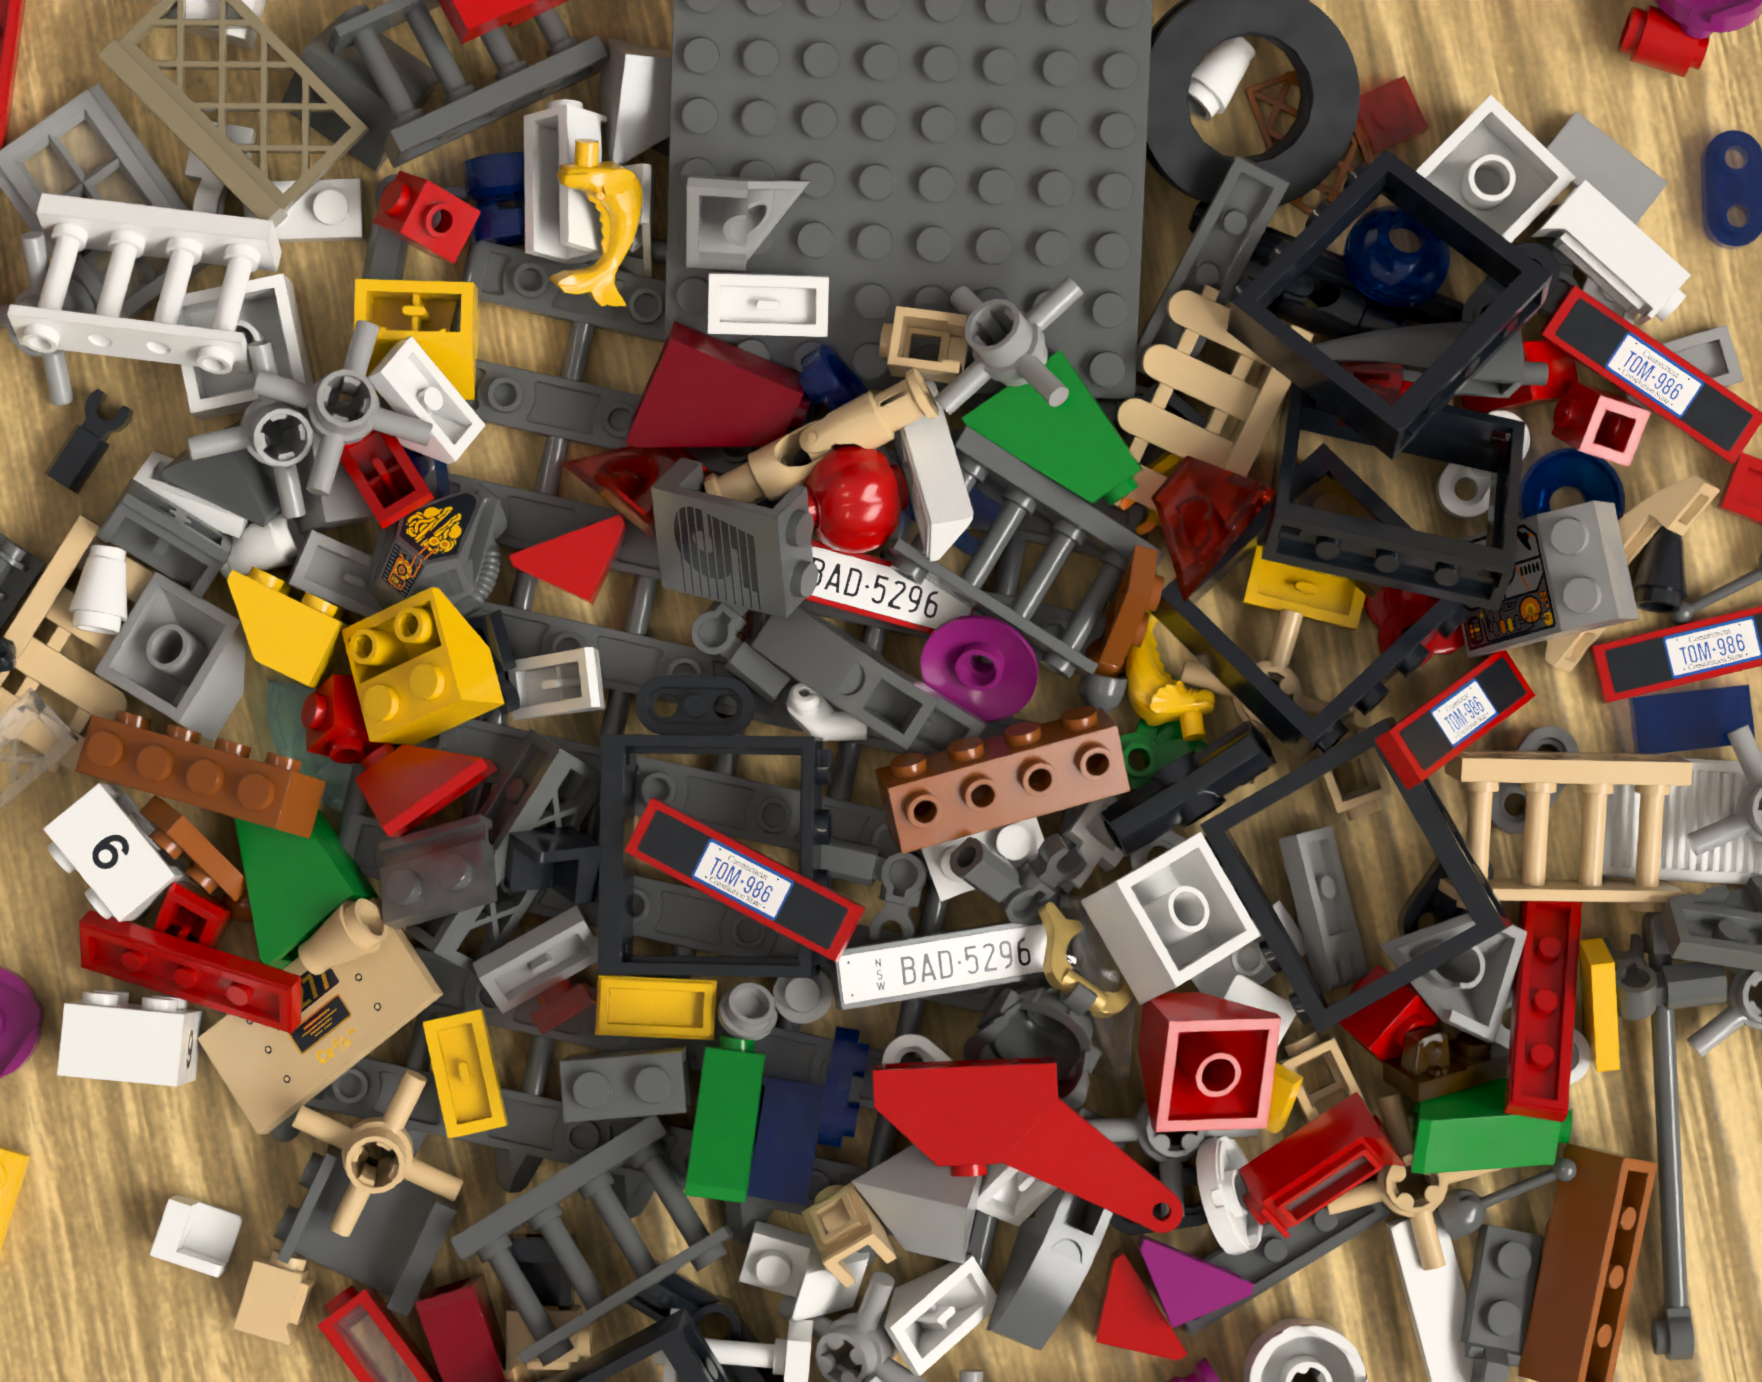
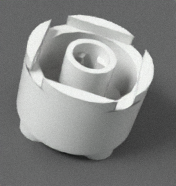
[1243,1318,1368,1382]

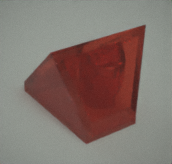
[560,445,708,539]
[1151,455,1275,603]

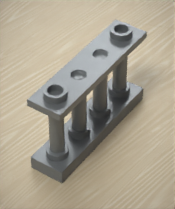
[328,0,609,168]
[881,426,1165,679]
[450,1115,734,1367]

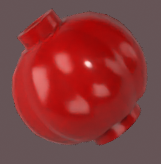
[803,444,908,553]

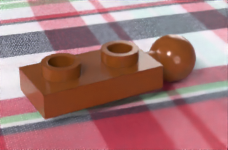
[1085,545,1164,678]
[139,795,253,923]

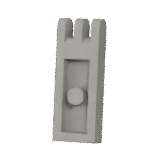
[1279,825,1368,992]

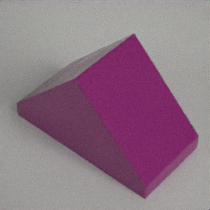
[1136,1234,1255,1328]

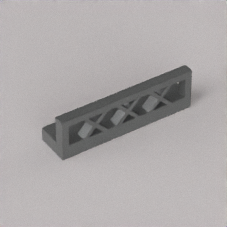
[405,729,601,976]

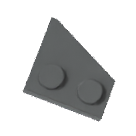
[1660,875,1762,971]

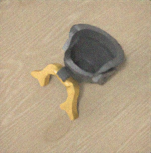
[964,902,1135,1110]

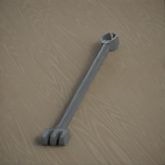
[1641,912,1694,1360]

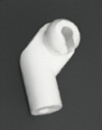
[786,682,867,741]

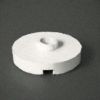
[1196,1136,1263,1256]

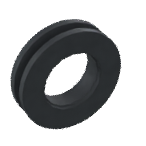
[1146,0,1360,207]

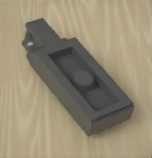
[1460,1224,1543,1382]

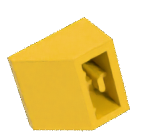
[353,279,480,400]
[227,566,350,689]
[341,587,504,745]

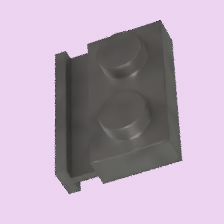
[379,814,497,930]

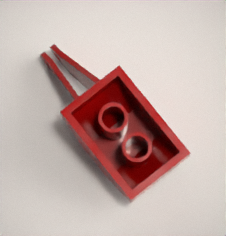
[873,1057,1183,1233]

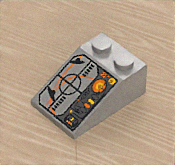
[1457,501,1639,658]

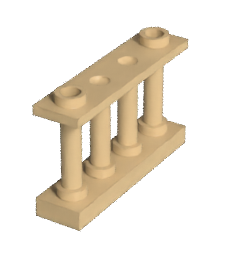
[1438,750,1693,912]

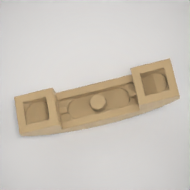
[1545,475,1720,672]

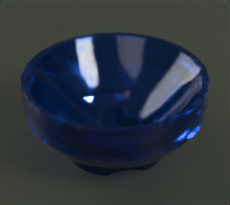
[1343,205,1450,307]
[1518,448,1625,520]

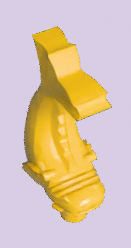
[549,139,643,307]
[1125,603,1215,741]

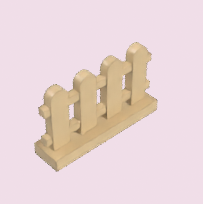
[1104,285,1314,549]
[0,514,176,774]

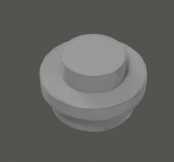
[773,970,833,1024]
[718,983,777,1041]

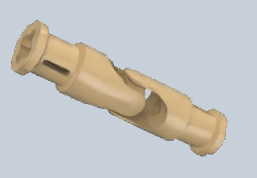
[704,368,939,505]

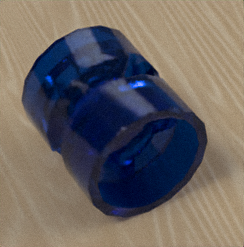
[462,152,525,247]

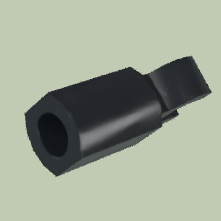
[44,389,133,494]

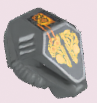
[369,482,507,617]

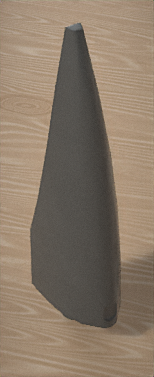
[1314,321,1549,398]

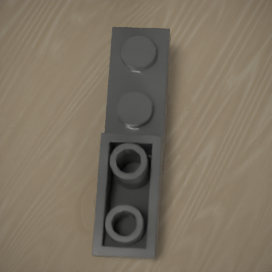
[750,605,986,756]
[986,1107,1126,1350]

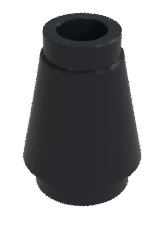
[1631,525,1688,613]

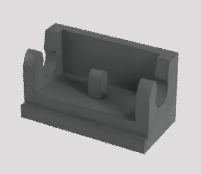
[96,478,233,599]

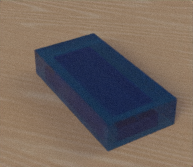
[1628,685,1756,754]
[748,1077,826,1205]

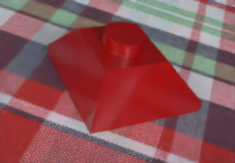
[354,743,499,837]
[1138,992,1281,1132]

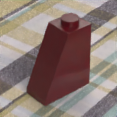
[625,321,811,448]
[415,1273,515,1382]

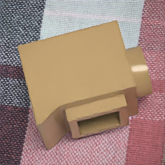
[879,306,969,384]
[1310,727,1393,821]
[1277,1031,1365,1124]
[802,1182,897,1288]
[233,1249,315,1346]
[506,1304,592,1370]

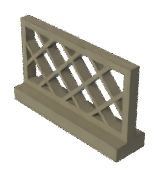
[97,0,369,228]

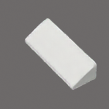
[893,381,973,562]
[1385,1208,1474,1382]

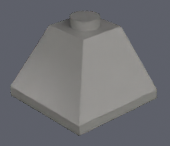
[94,572,246,743]

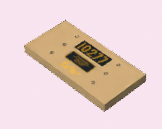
[197,897,443,1135]

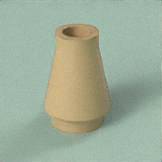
[298,898,388,975]

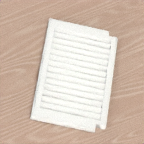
[1602,758,1762,885]

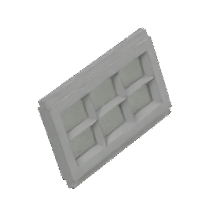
[0,83,210,319]

